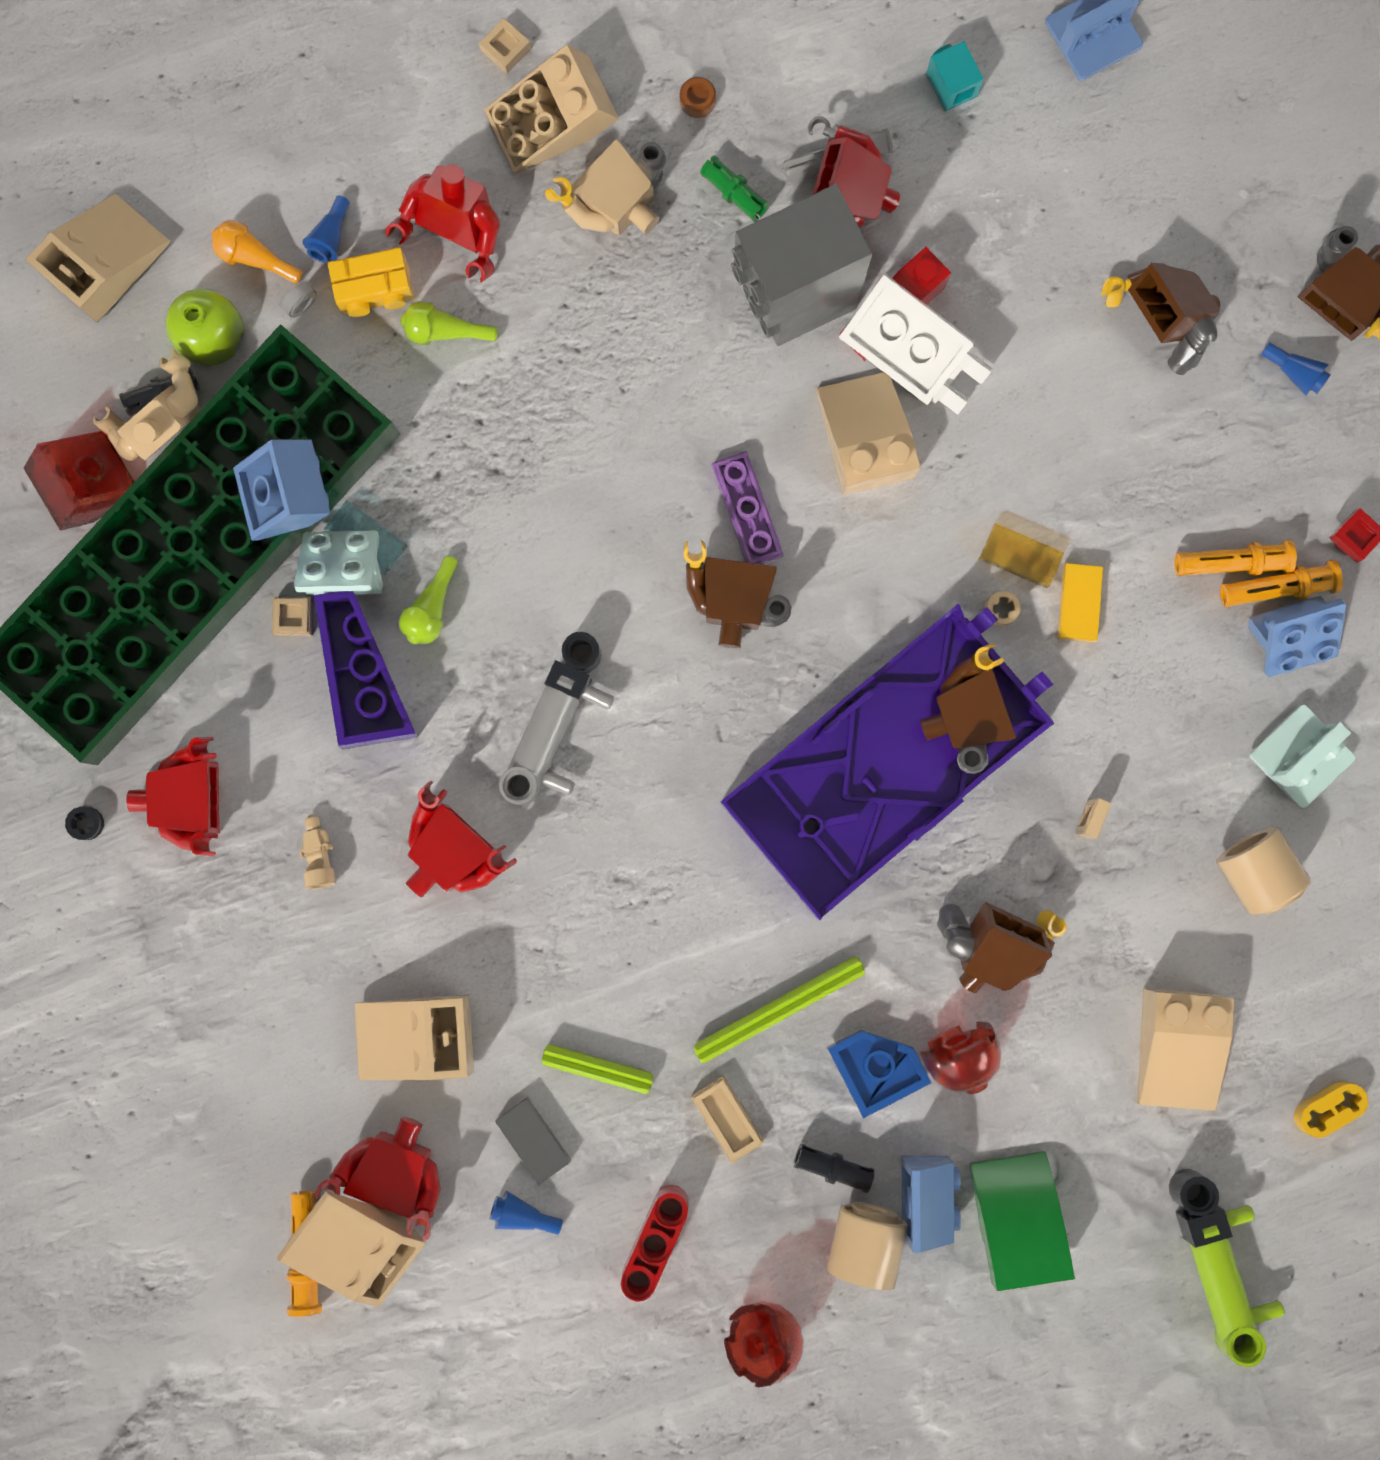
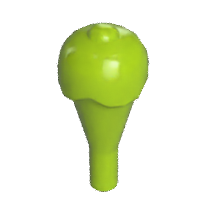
[400,301,498,346]
[399,555,458,644]

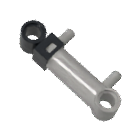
[499,632,614,806]

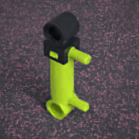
[1169,1169,1285,1367]

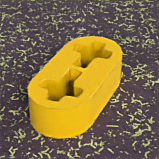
[1294,1081,1368,1138]

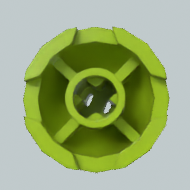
[165,288,245,367]

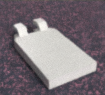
[839,274,992,414]

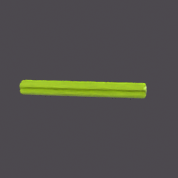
[693,956,866,1063]

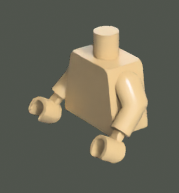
[92,348,201,461]

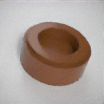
[680,77,716,118]

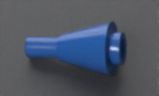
[302,195,350,263]
[1261,342,1331,396]
[490,1190,563,1235]

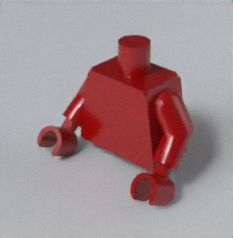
[385,164,500,283]
[126,737,220,856]
[405,781,517,898]
[315,1117,441,1241]

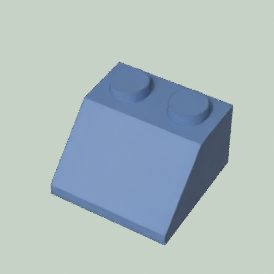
[233,440,330,541]
[902,1155,961,1253]

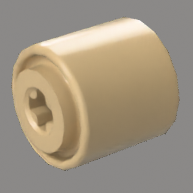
[1216,827,1311,915]
[827,1202,908,1290]

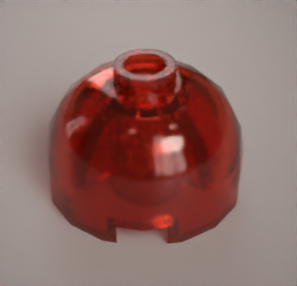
[920,1021,1002,1094]
[724,1301,804,1388]

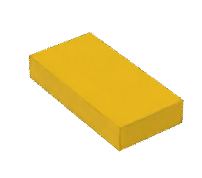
[1057,563,1103,642]

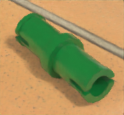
[700,155,769,222]

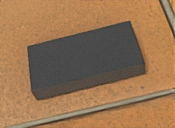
[495,1097,571,1185]

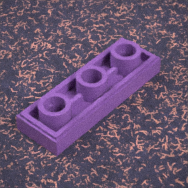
[711,451,784,565]

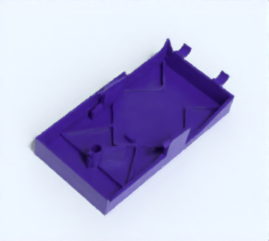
[720,604,1054,920]

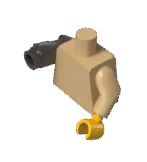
[545,139,666,235]

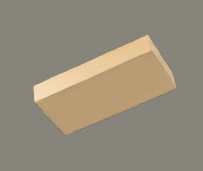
[691,1075,764,1163]

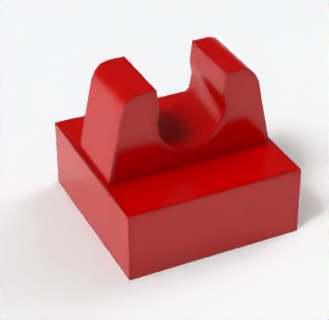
[1329,508,1380,563]

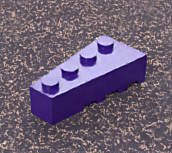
[314,591,417,750]

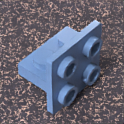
[1045,0,1143,81]
[1248,596,1346,677]

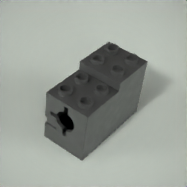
[731,184,872,347]

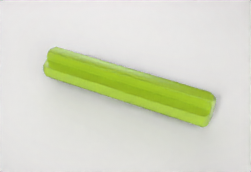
[542,1044,653,1094]

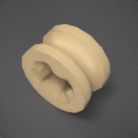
[984,591,1021,627]

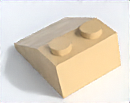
[816,372,921,495]
[1137,989,1234,1111]

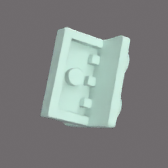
[294,530,383,596]
[1249,705,1356,809]

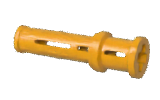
[1174,540,1297,577]
[1220,560,1343,607]
[286,1191,322,1317]

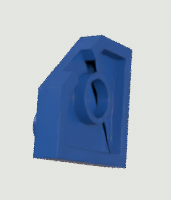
[827,1030,932,1119]

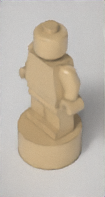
[300,815,336,889]

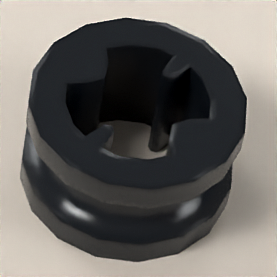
[65,806,104,840]

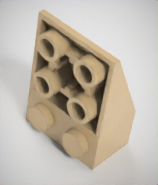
[484,44,619,174]
[25,194,171,323]
[355,994,474,1080]
[277,1191,426,1307]

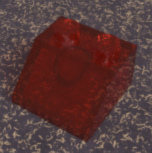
[23,431,135,531]

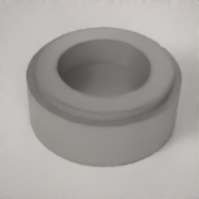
[280,281,317,317]

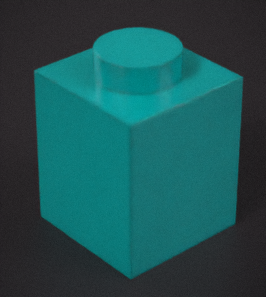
[926,41,984,112]

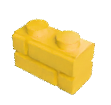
[327,247,415,317]

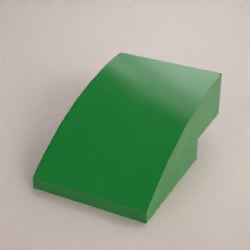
[969,1151,1075,1291]

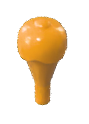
[212,220,303,284]

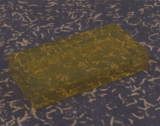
[979,523,1064,588]

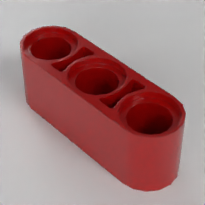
[621,1185,689,1302]

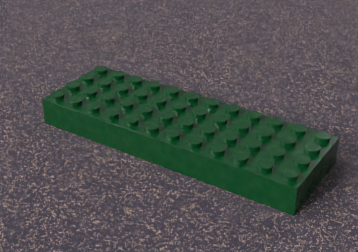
[0,324,400,765]

